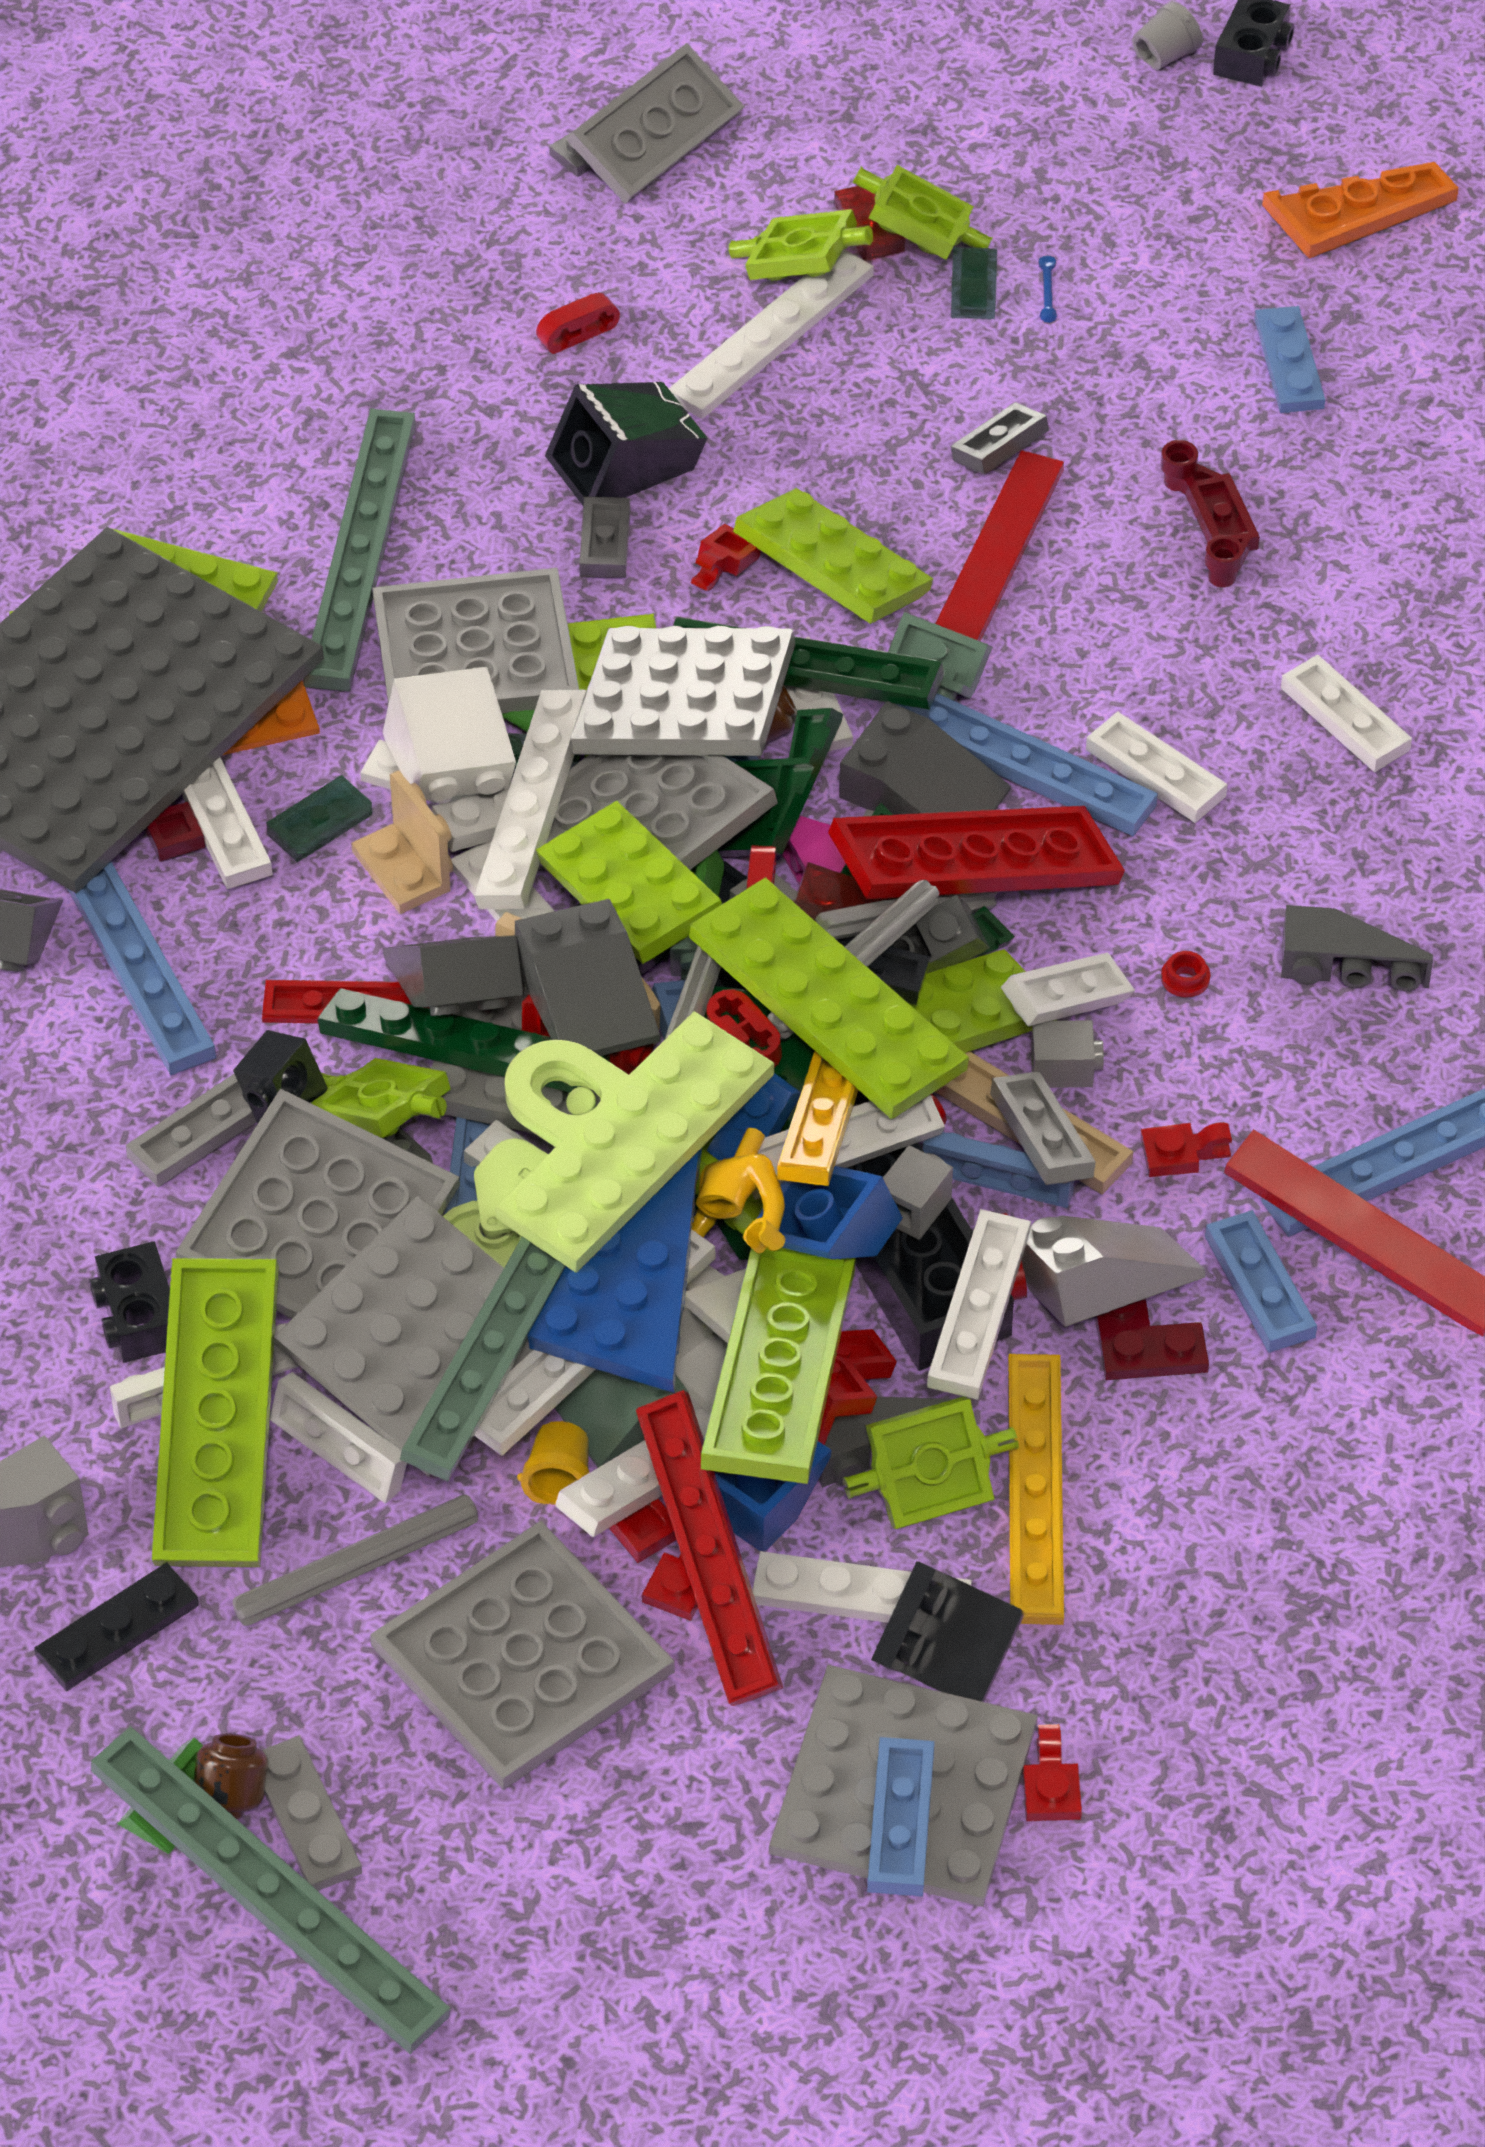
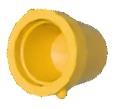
[517,1421,590,1505]

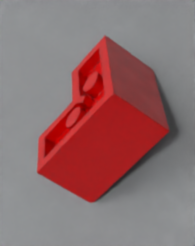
[818,1329,897,1445]

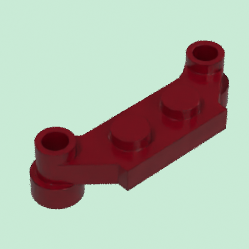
[1161,440,1260,588]

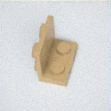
[351,770,453,914]

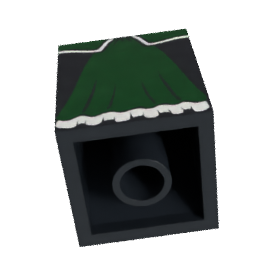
[545,382,708,507]

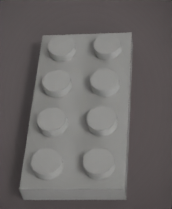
[567,43,745,204]

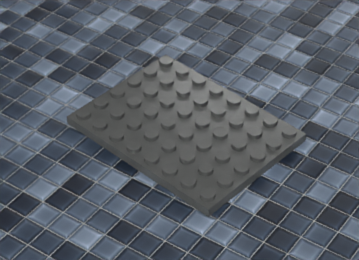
[0,527,324,894]

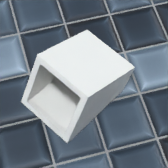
[383,667,516,801]
[675,1268,746,1415]

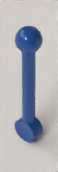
[1038,255,1057,323]

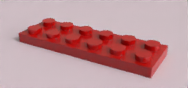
[828,805,1125,899]

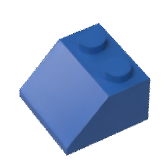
[757,1166,903,1260]
[704,1438,831,1552]

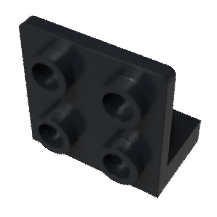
[871,1561,1024,1702]

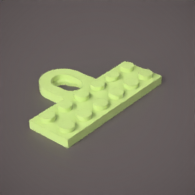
[495,1011,774,1273]

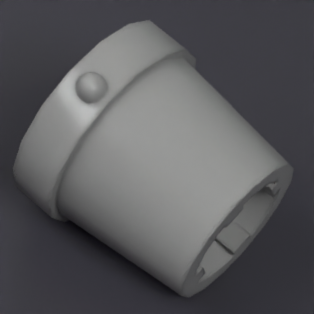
[1132,1,1203,71]

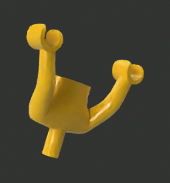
[691,1128,785,1254]

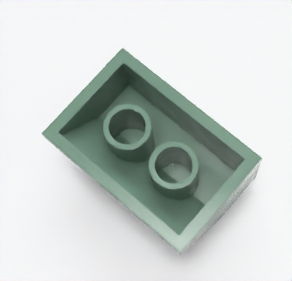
[555,1369,689,1468]

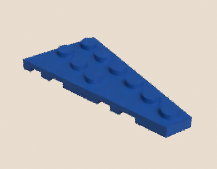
[528,1148,702,1393]

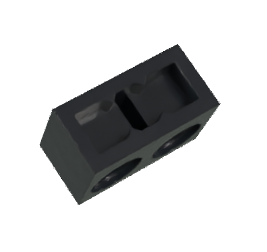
[1213,0,1295,87]
[233,1030,328,1124]
[89,1241,170,1363]

